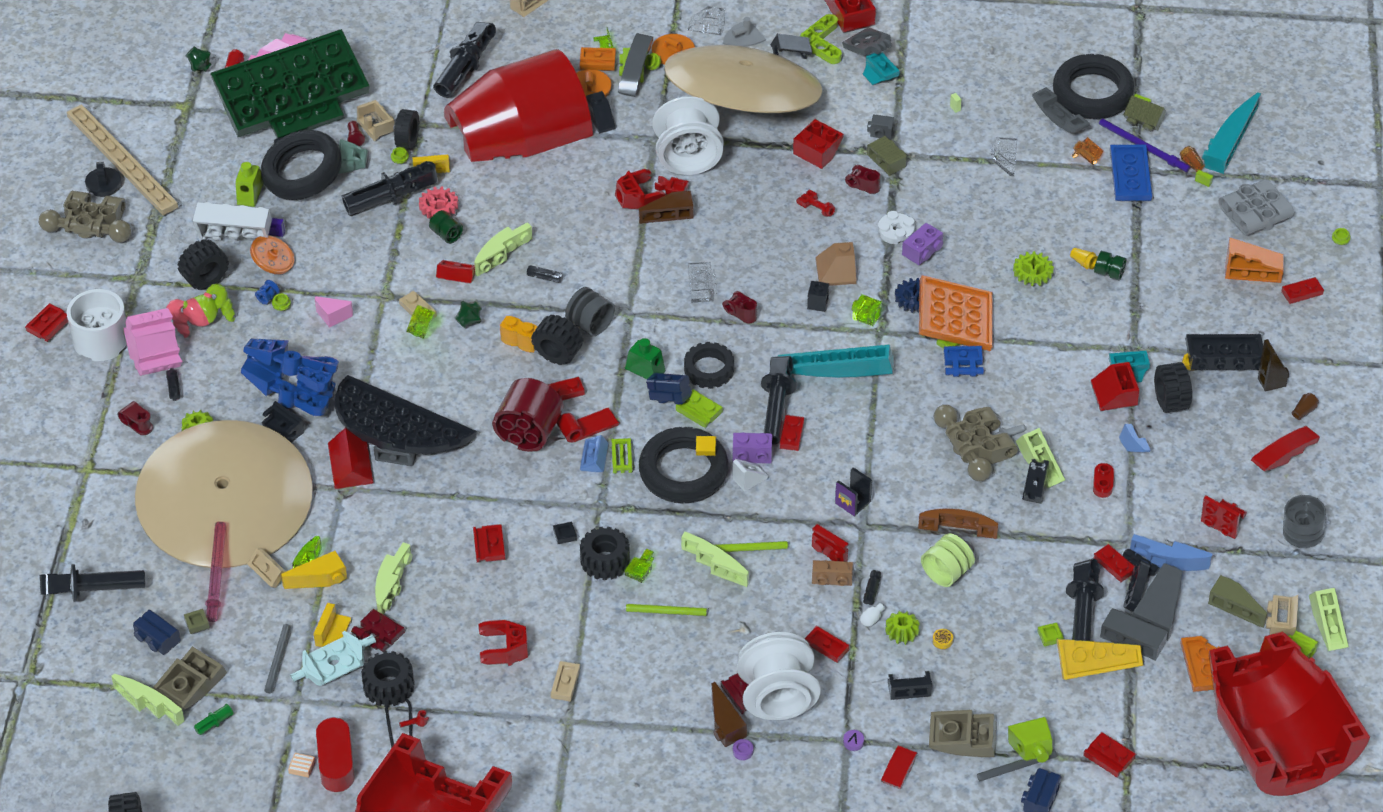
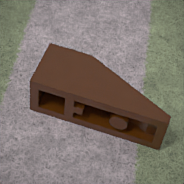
[639,190,693,224]
[711,682,747,747]

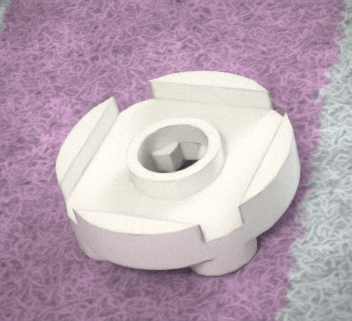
[878,211,915,244]

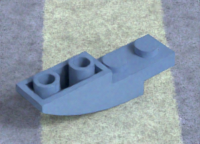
[1130,534,1212,571]

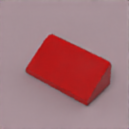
[436,260,475,283]

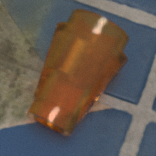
[1179,146,1205,172]

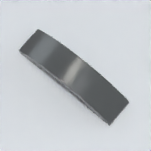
[618,33,653,97]
[1032,87,1090,133]

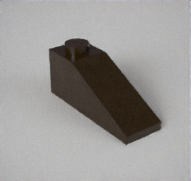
[1258,339,1289,392]

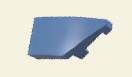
[1119,424,1151,452]

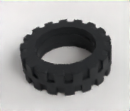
[684,342,734,389]

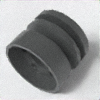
[565,287,615,336]
[1283,495,1326,548]

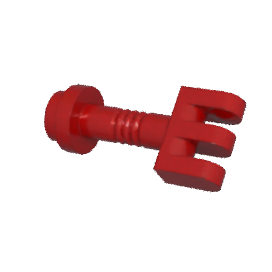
[796,190,835,217]

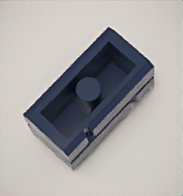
[646,373,692,404]
[133,610,181,655]
[1021,768,1062,812]

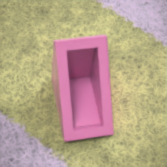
[315,296,353,328]

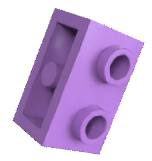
[902,223,943,265]
[733,432,772,463]

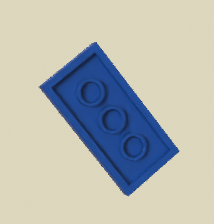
[1110,145,1152,201]

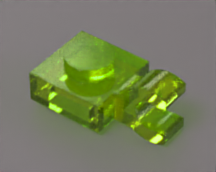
[624,549,654,583]

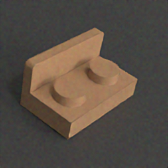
[812,560,853,586]

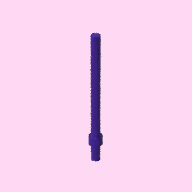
[1099,118,1190,172]

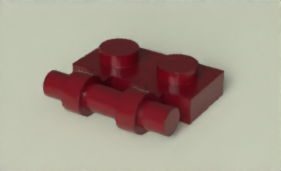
[351,609,405,652]

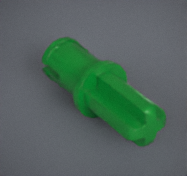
[194,704,233,735]

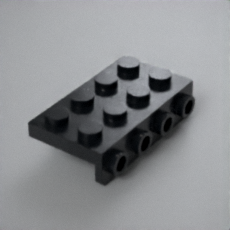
[1185,334,1263,370]

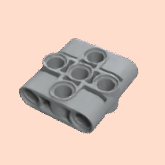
[1219,179,1294,236]

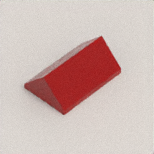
[328,428,373,489]

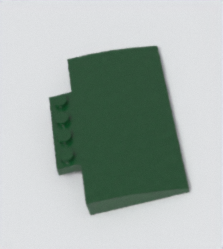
[210,29,370,138]

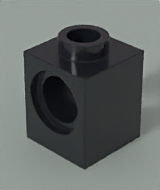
[807,281,830,312]

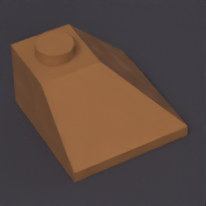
[815,242,856,286]

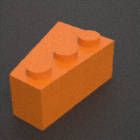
[1225,237,1283,283]

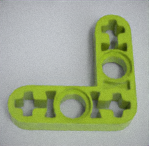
[800,14,842,64]

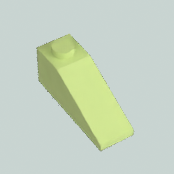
[1016,428,1065,488]
[1309,588,1349,651]

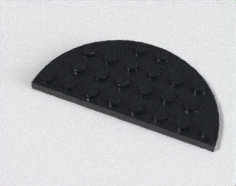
[335,375,477,455]

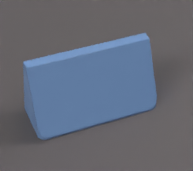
[580,435,608,472]

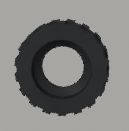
[394,109,420,150]

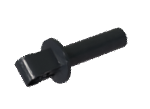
[761,356,797,445]
[1066,558,1104,641]
[39,564,145,602]

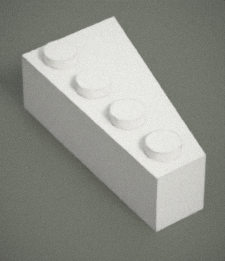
[193,202,272,241]

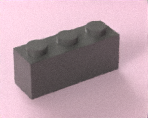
[1100,608,1168,661]

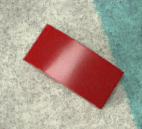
[881,745,918,789]

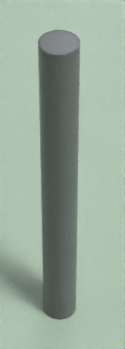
[264,624,291,694]
[977,749,1057,782]

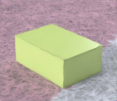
[950,93,962,113]

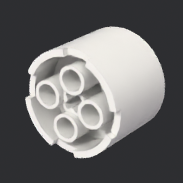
[67,289,127,361]

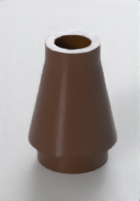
[1291,392,1319,420]

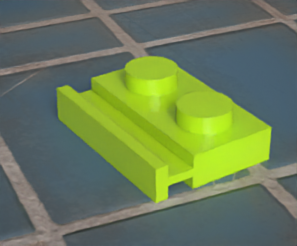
[676,389,723,429]

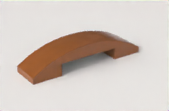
[918,508,998,539]

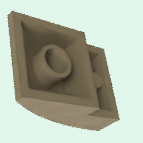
[153,646,227,711]
[929,710,996,757]

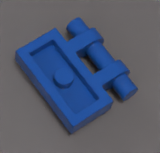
[943,346,984,377]

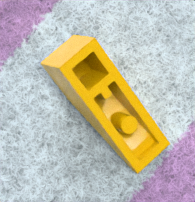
[281,551,347,589]

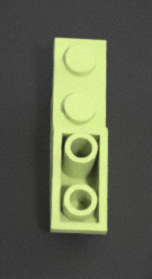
[474,222,532,277]
[375,542,413,615]

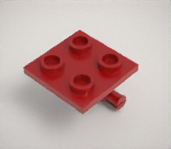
[1201,495,1247,539]

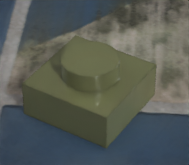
[184,609,210,634]

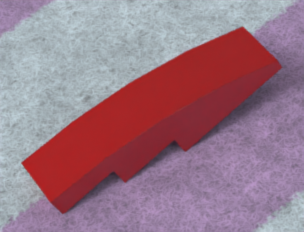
[1251,426,1320,472]

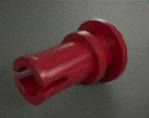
[347,121,365,147]

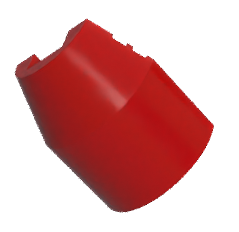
[444,49,593,162]
[1209,632,1370,796]
[355,733,512,812]

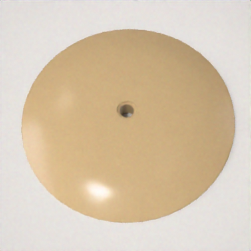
[665,45,822,113]
[135,420,313,568]

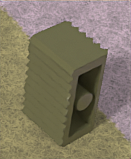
[1123,96,1166,131]
[867,136,907,176]

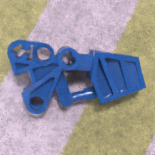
[241,338,339,416]

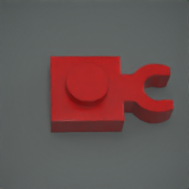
[655,176,689,195]

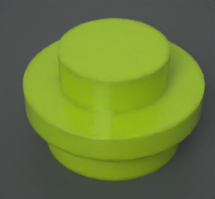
[644,53,661,71]
[391,147,409,164]
[1332,228,1350,245]
[272,293,291,311]

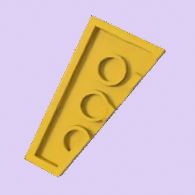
[1056,639,1143,680]

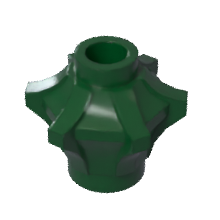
[185,46,211,72]
[454,301,482,328]

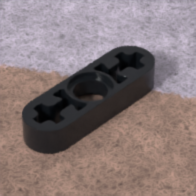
[1123,559,1150,612]

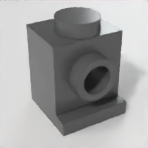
[867,114,894,140]

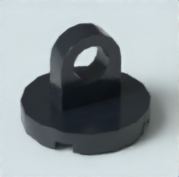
[85,161,122,197]

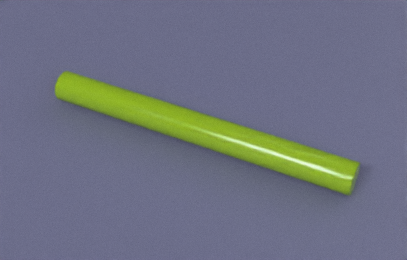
[715,541,788,552]
[626,604,707,616]

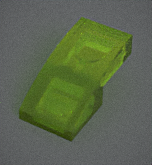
[292,536,322,568]

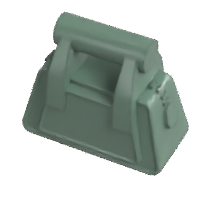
[338,139,368,174]

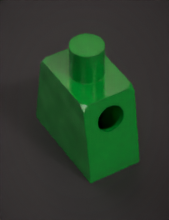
[625,338,666,379]

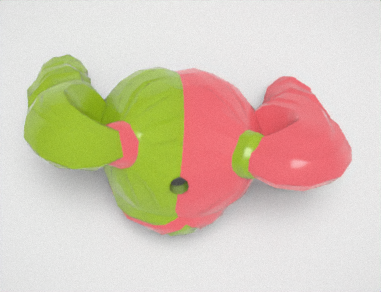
[166,284,235,338]

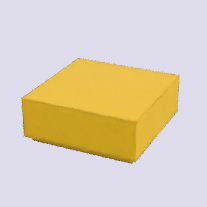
[696,436,716,456]

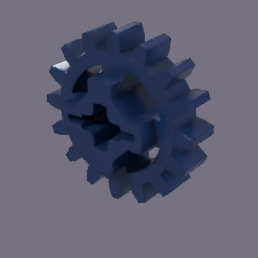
[895,278,920,313]

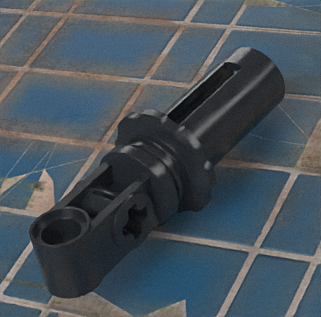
[433,22,496,98]
[341,161,438,216]

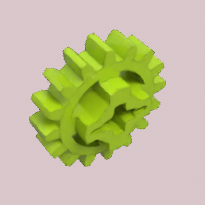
[1013,251,1054,286]

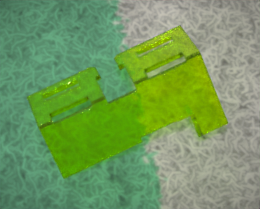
[593,27,613,48]

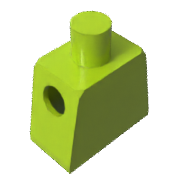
[235,162,264,207]
[1008,717,1052,763]

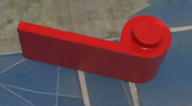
[557,407,619,443]

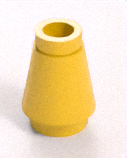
[1070,248,1098,269]

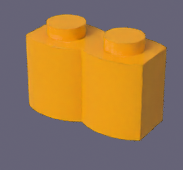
[500,316,537,352]

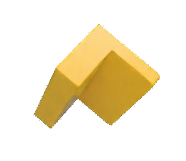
[412,154,450,173]
[314,603,351,647]

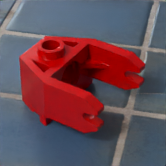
[615,169,665,209]
[478,620,528,666]

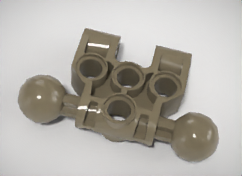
[38,190,131,243]
[933,405,1018,481]

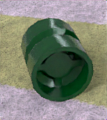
[429,210,463,244]
[1094,250,1127,281]

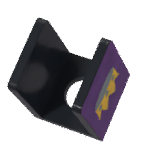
[835,467,872,517]

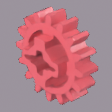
[419,186,458,219]

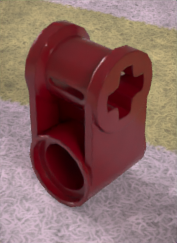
[845,164,881,194]
[722,291,758,324]
[117,401,153,435]

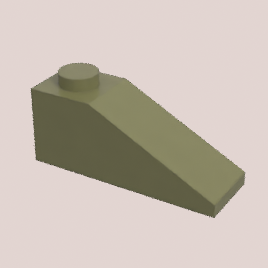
[1208,575,1267,628]

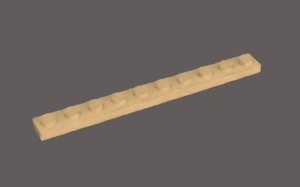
[67,104,178,215]

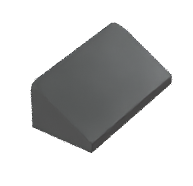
[374,446,416,466]

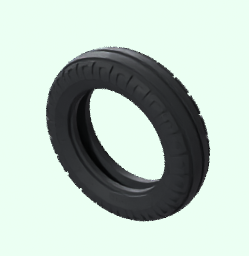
[1053,54,1134,119]
[261,130,342,200]
[639,427,728,504]

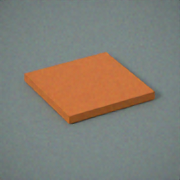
[919,275,992,351]

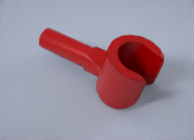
[399,710,429,728]

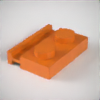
[579,47,616,71]

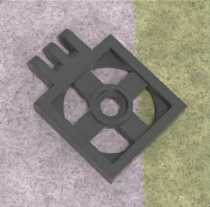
[842,27,892,56]

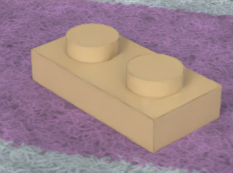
[399,291,437,325]
[247,548,286,588]
[551,661,580,702]

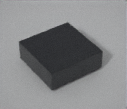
[553,521,577,544]

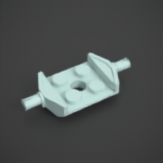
[290,631,376,686]

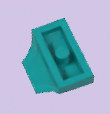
[863,51,900,85]
[1108,350,1150,383]

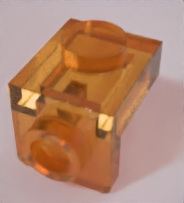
[1071,137,1103,165]

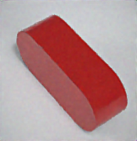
[316,717,354,792]

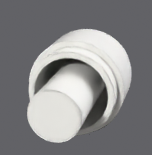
[860,603,885,627]

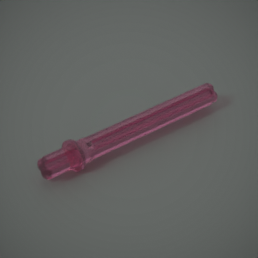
[205,521,226,622]

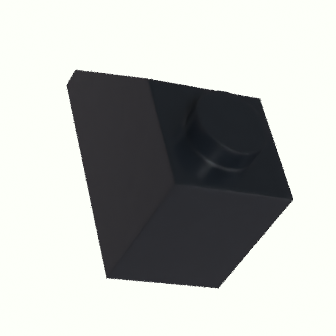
[586,91,616,134]

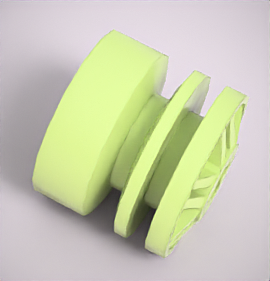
[921,533,975,587]

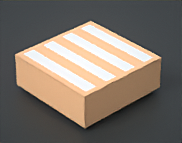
[288,753,315,778]

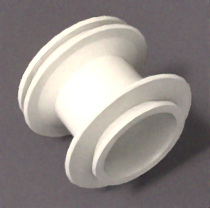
[652,97,724,175]
[737,632,821,720]

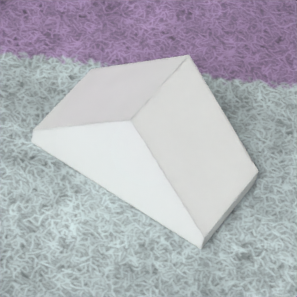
[733,459,769,492]

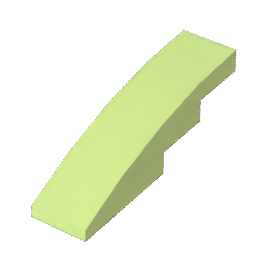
[681,532,749,587]
[111,673,185,726]

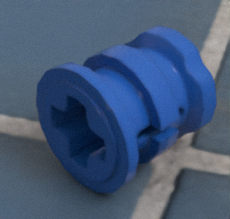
[255,280,280,305]

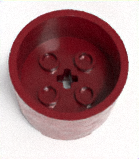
[492,378,563,452]

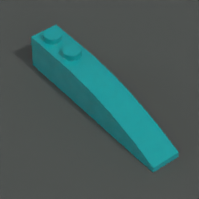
[1202,92,1261,174]
[778,344,894,378]

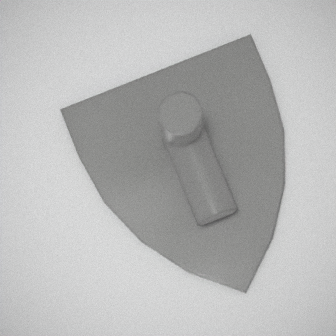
[723,17,766,47]

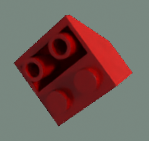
[793,119,844,169]
[1091,362,1139,411]

